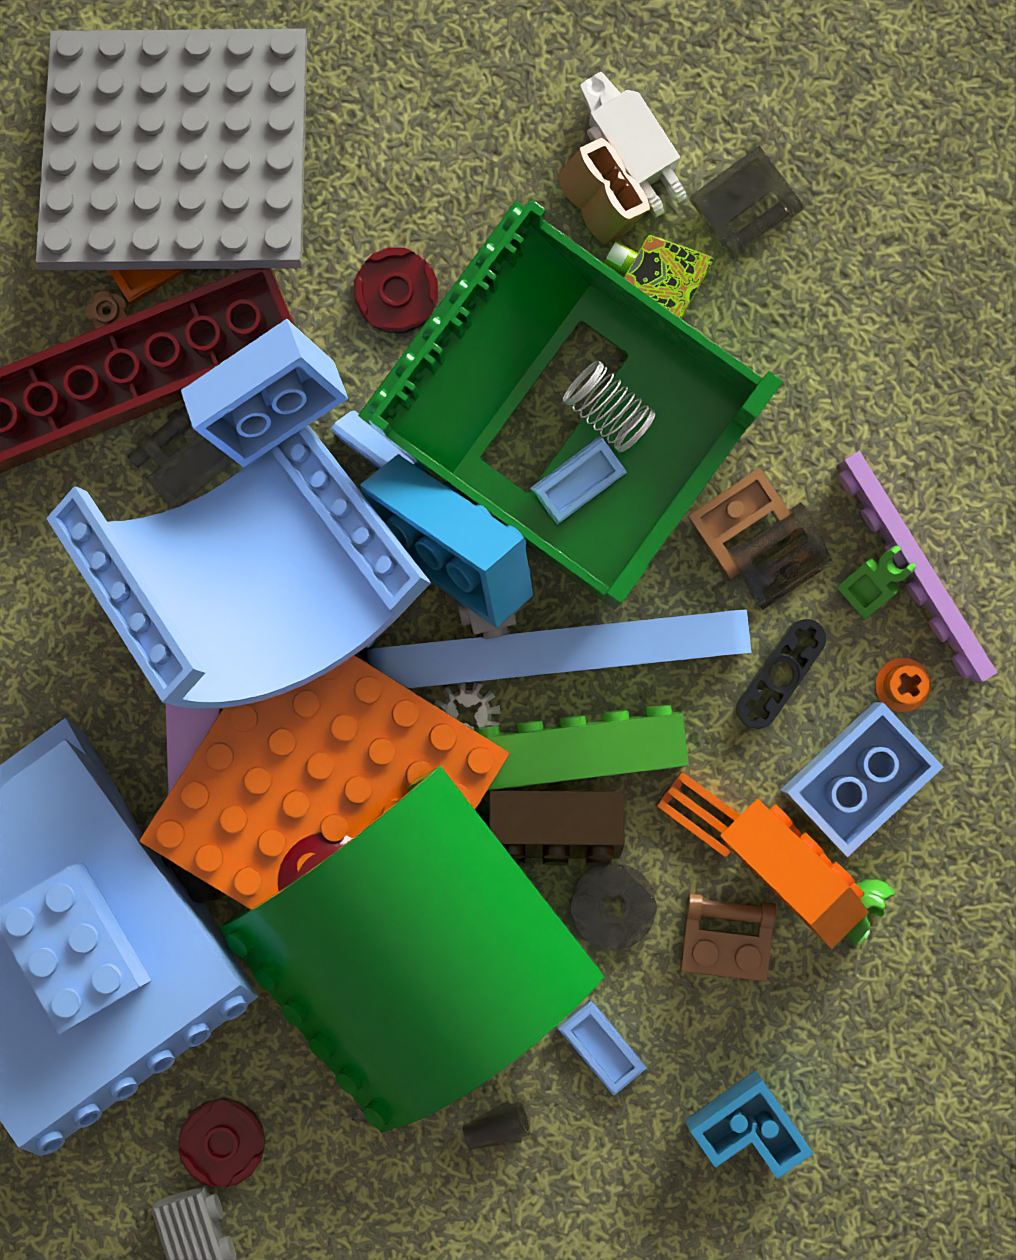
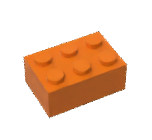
[720,798,869,950]

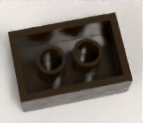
[490,791,625,866]

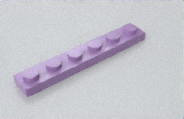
[838,451,997,682]

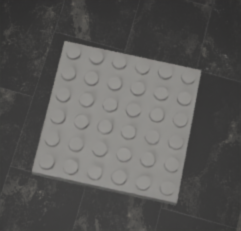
[36,28,307,270]

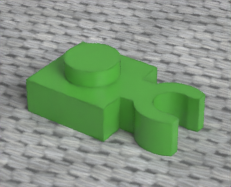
[837,545,916,620]

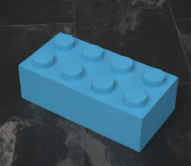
[360,454,533,628]

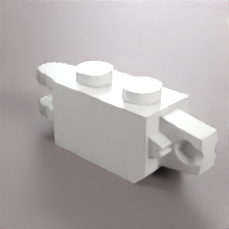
[579,72,687,218]

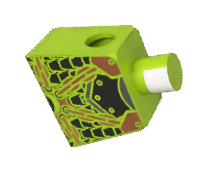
[604,235,714,319]

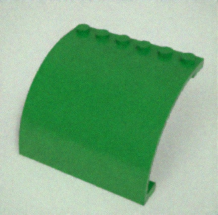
[219,766,605,1133]

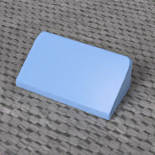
[331,411,414,469]

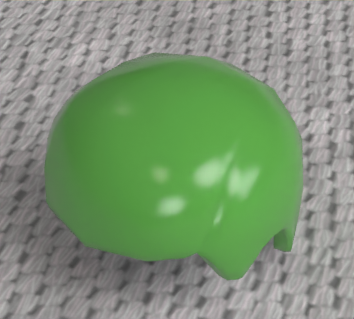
[845,879,896,946]

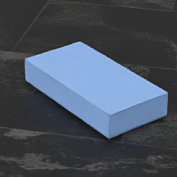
[530,436,627,525]
[558,1000,647,1096]

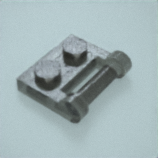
[689,145,804,260]
[728,502,833,610]

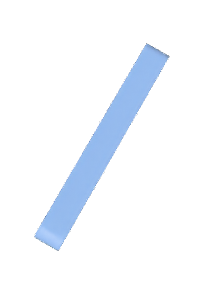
[366,610,752,689]

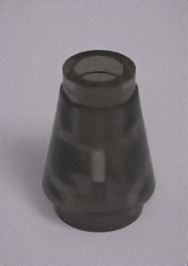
[463,1100,530,1150]

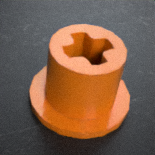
[875,658,930,713]

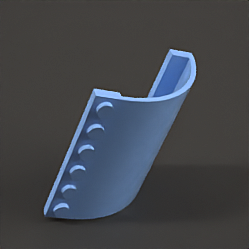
[46,425,431,709]

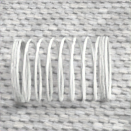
[563,361,656,452]

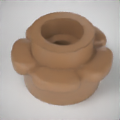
[85,290,128,329]

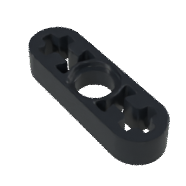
[736,619,826,729]

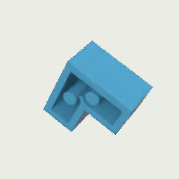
[686,1070,814,1179]

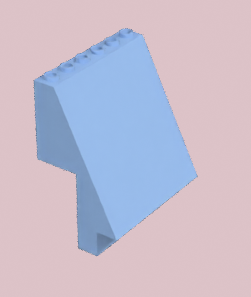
[0,718,258,1157]

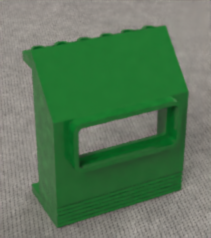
[358,199,783,610]

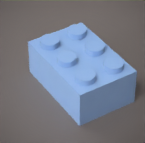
[181,319,348,467]
[780,702,943,857]
[0,863,151,1035]

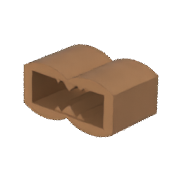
[558,138,650,245]

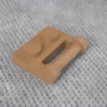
[687,468,801,580]
[680,893,776,982]

